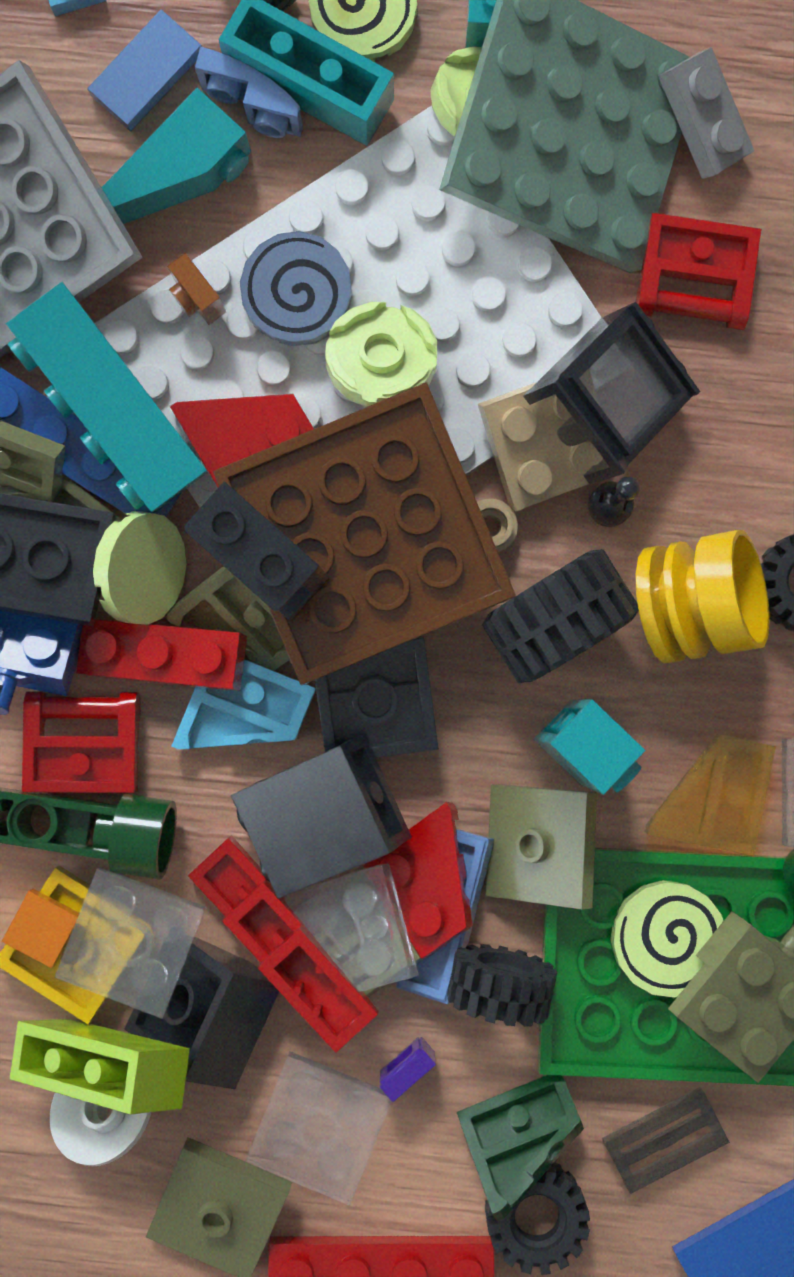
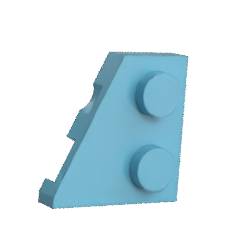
[171,659,316,750]

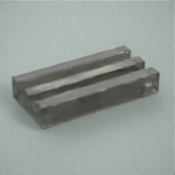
[602,1087,730,1194]

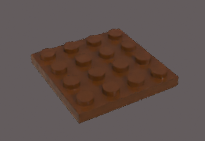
[213,382,516,686]

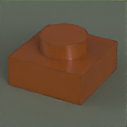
[167,253,226,325]

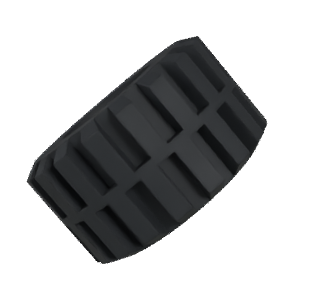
[482,549,639,683]

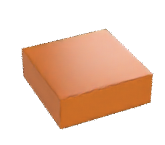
[1,888,82,969]

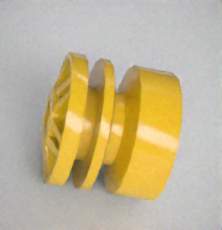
[635,530,770,664]

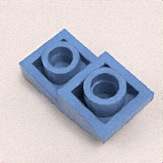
[195,46,303,138]

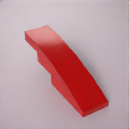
[188,835,379,1053]

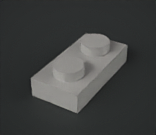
[658,47,754,179]

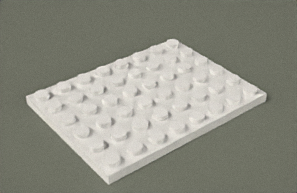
[94,106,632,507]

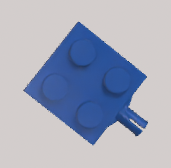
[0,611,83,715]

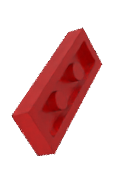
[76,620,247,691]

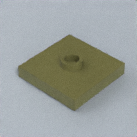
[486,784,597,909]
[146,1137,292,1277]

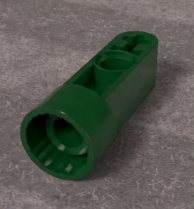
[0,787,177,880]

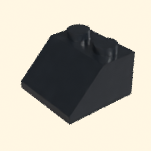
[124,927,279,1089]

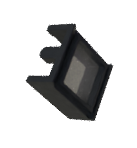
[523,302,701,484]

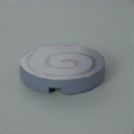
[240,231,352,347]

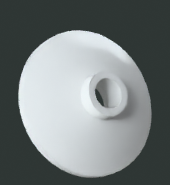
[50,1093,151,1166]

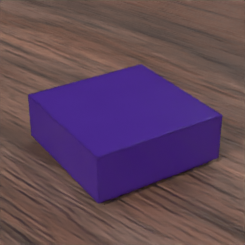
[380,1037,436,1102]

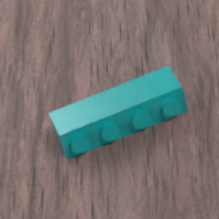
[5,282,207,513]

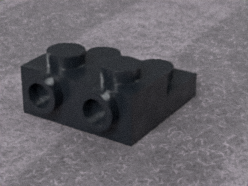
[315,636,439,758]

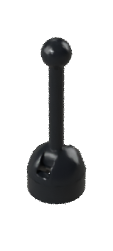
[588,477,640,527]

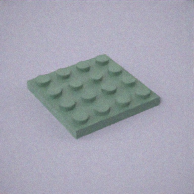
[439,0,690,273]

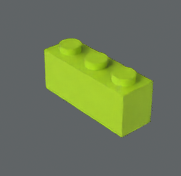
[10,1019,190,1115]

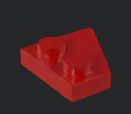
[170,394,314,487]
[362,802,473,959]

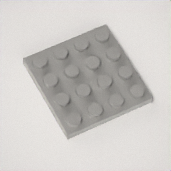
[0,60,143,358]

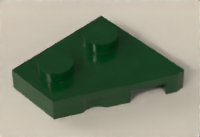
[457,1075,584,1221]

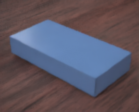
[87,9,202,132]

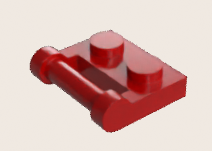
[636,213,762,330]
[22,691,141,793]

